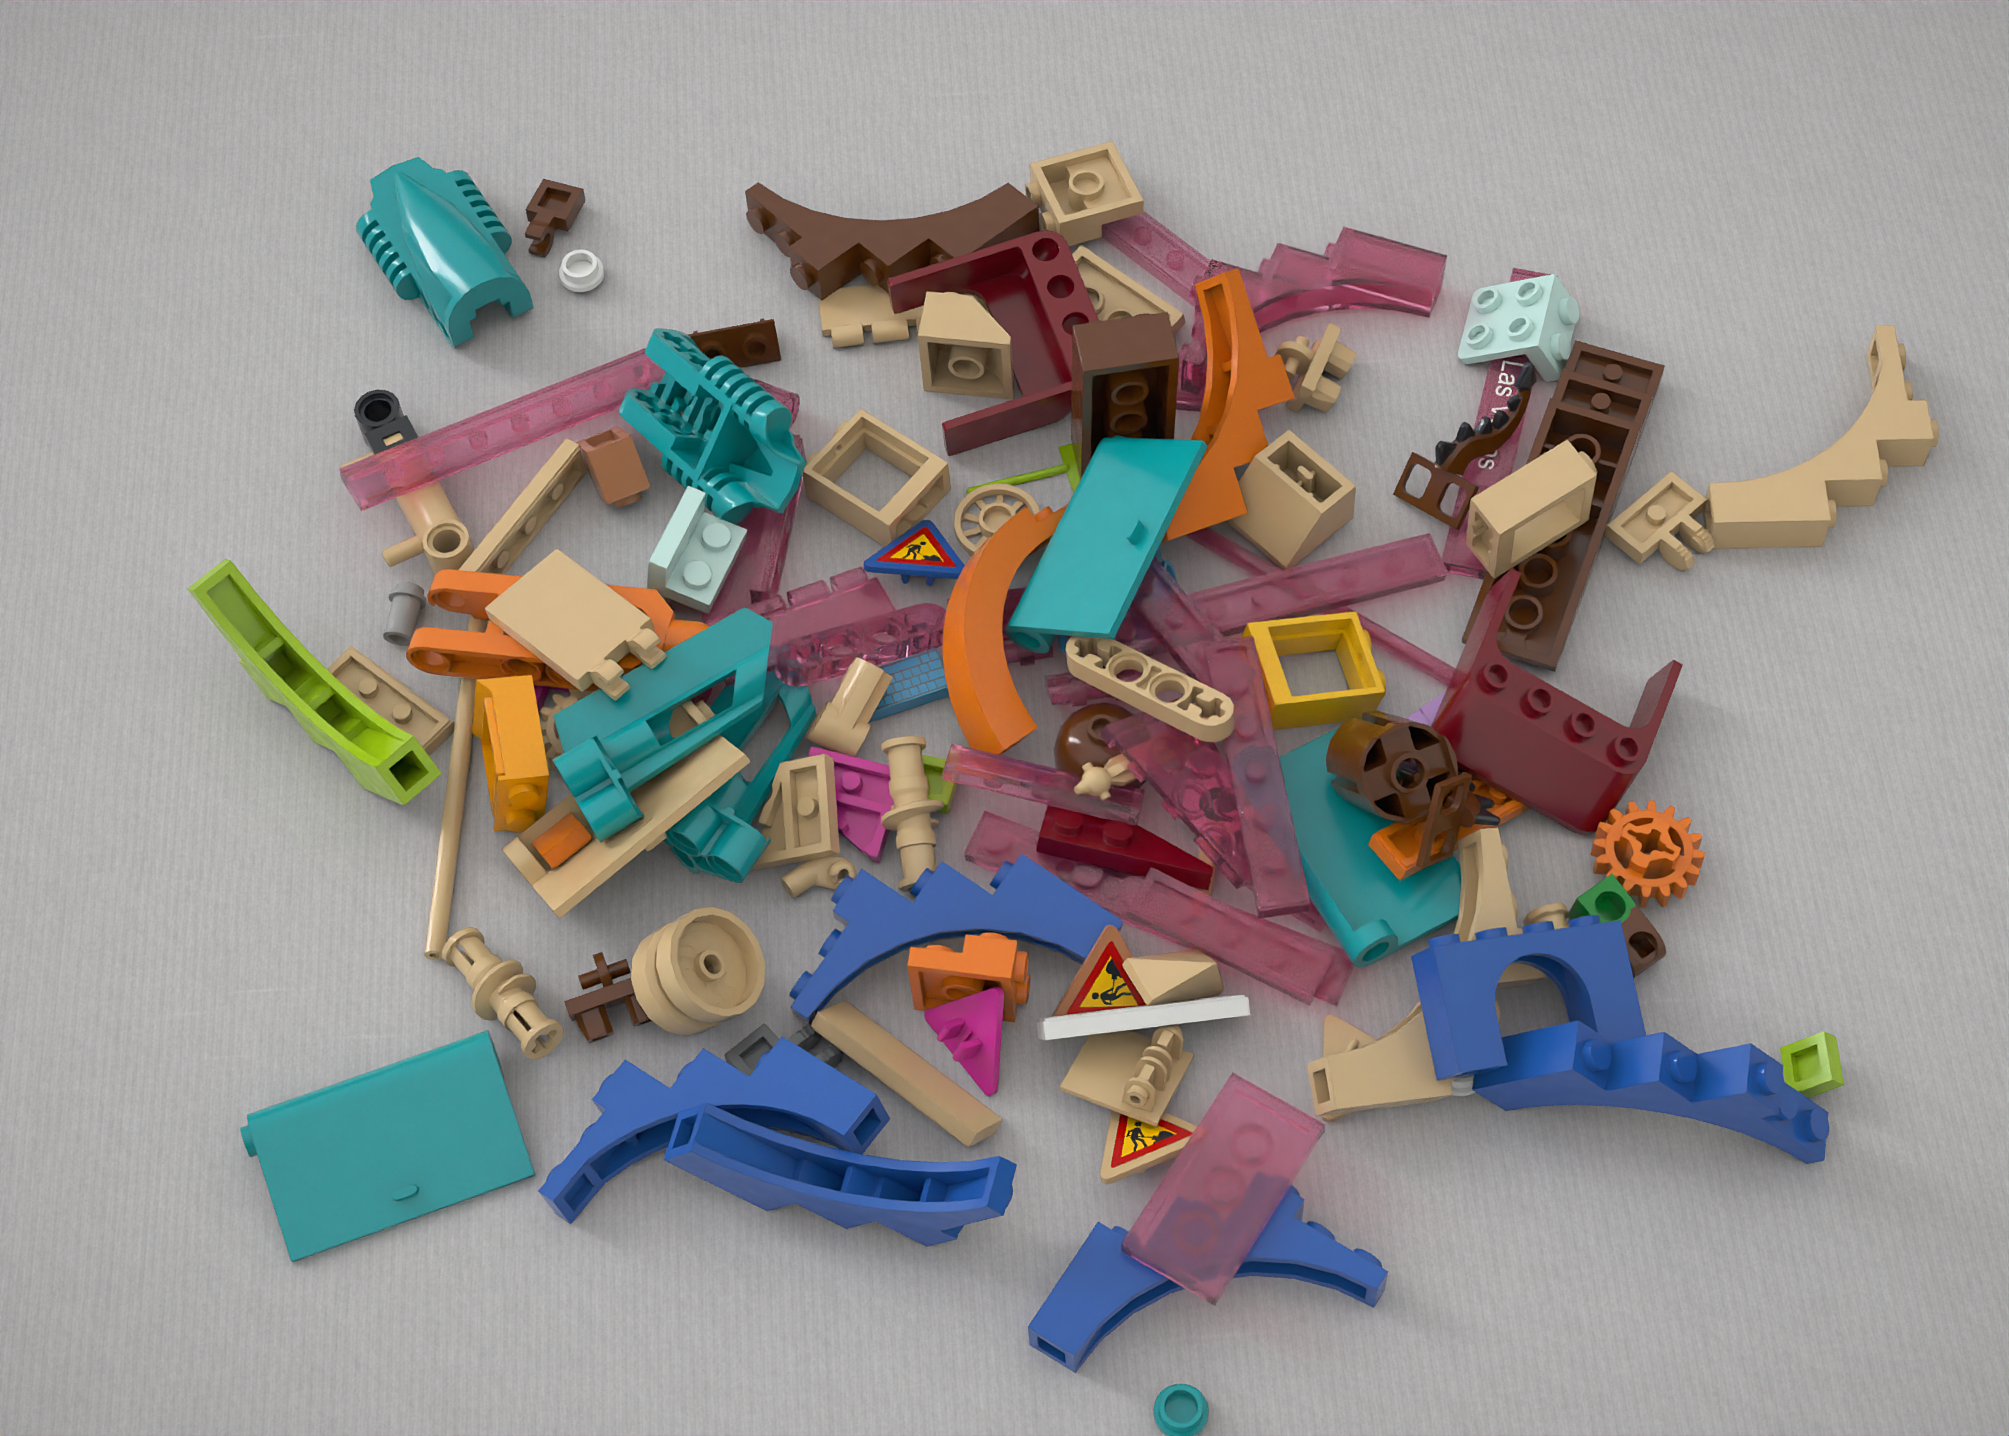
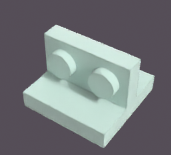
[647,486,747,614]

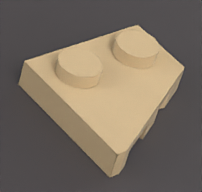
[751,754,840,871]

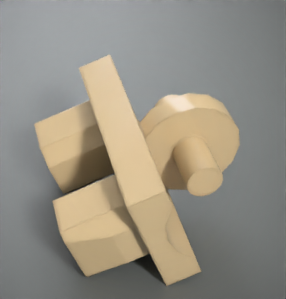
[1275,323,1357,413]

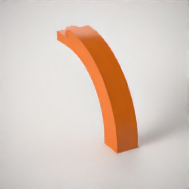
[943,503,1069,767]

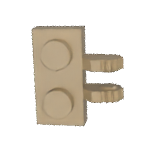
[1605,471,1715,572]

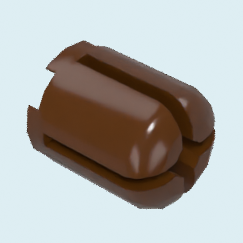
[1326,710,1458,824]

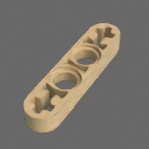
[1066,636,1234,742]

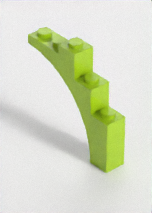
[187,559,442,805]

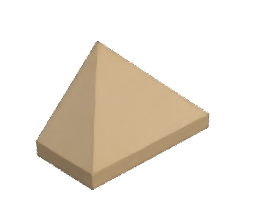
[1122,949,1224,1006]

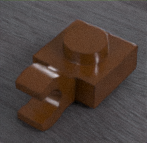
[525,179,586,257]

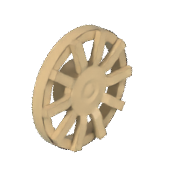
[954,484,1040,557]

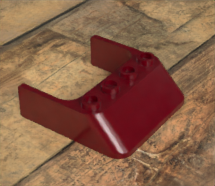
[887,230,1099,456]
[1431,568,1683,835]

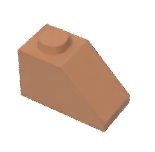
[575,426,651,507]

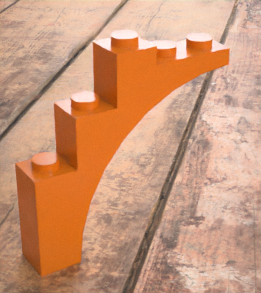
[1161,268,1294,543]

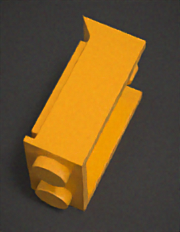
[472,675,549,833]

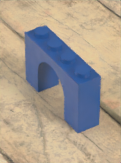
[1411,915,1646,1081]

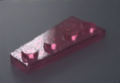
[1099,697,1284,889]

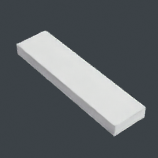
[1036,994,1250,1040]

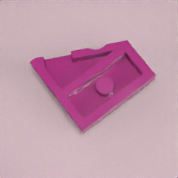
[808,746,894,863]

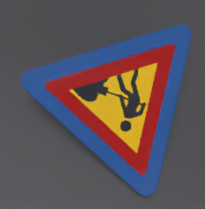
[863,520,965,586]

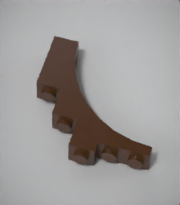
[745,182,1040,301]

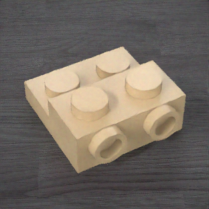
[1025,141,1144,246]

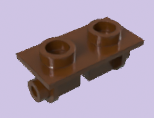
[688,318,781,368]

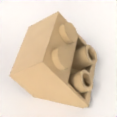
[1226,430,1356,572]

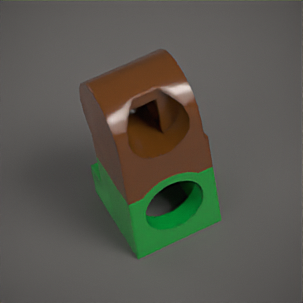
[1568,874,1666,978]

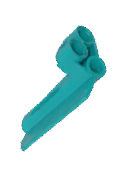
[552,607,773,842]
[663,648,817,883]

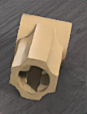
[807,657,893,757]

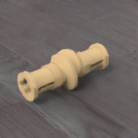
[881,736,944,892]
[442,927,564,1060]

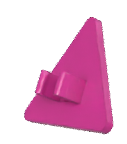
[924,987,1004,1096]

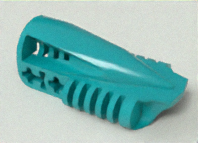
[356,157,534,348]
[618,328,806,524]

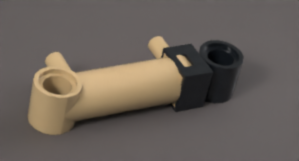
[339,389,474,575]

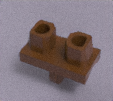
[564,952,652,1043]

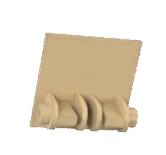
[1059,1024,1194,1127]

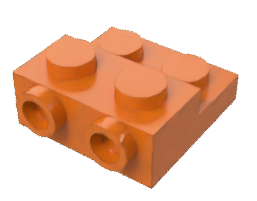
[907,933,1031,1022]

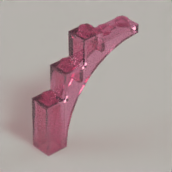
[1179,226,1447,396]

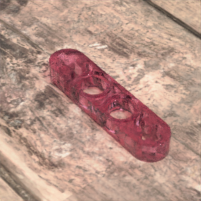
[775,603,946,687]

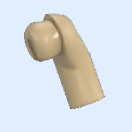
[780,856,856,899]

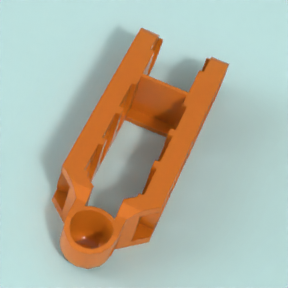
[406,569,710,691]

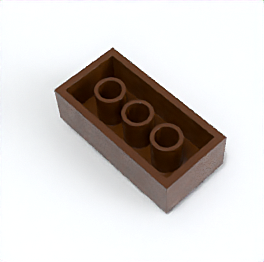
[1071,312,1179,480]

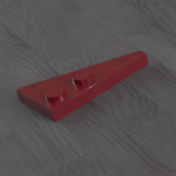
[1036,781,1214,890]

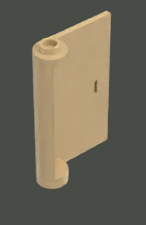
[501,700,751,919]

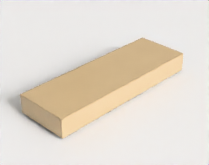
[327,646,454,756]

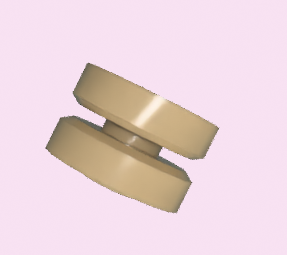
[631,906,766,1036]

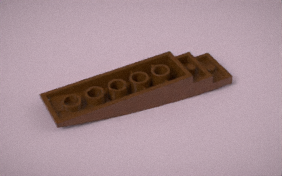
[1462,340,1665,672]

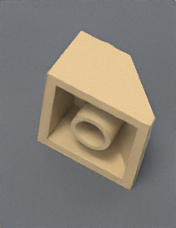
[918,291,1015,400]

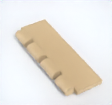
[819,284,990,348]

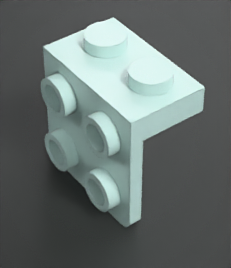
[1458,274,1579,382]

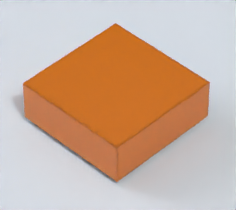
[531,812,592,869]

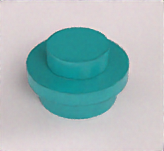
[1153,1384,1209,1436]

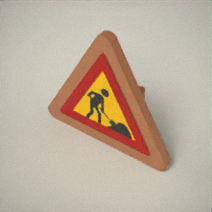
[1052,925,1146,1017]

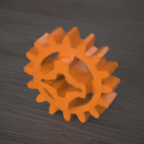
[1590,800,1705,908]

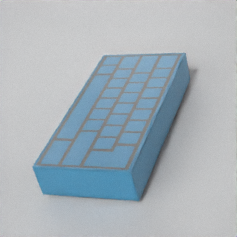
[868,648,949,723]

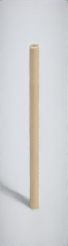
[424,614,488,960]

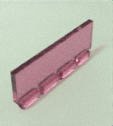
[704,566,902,687]

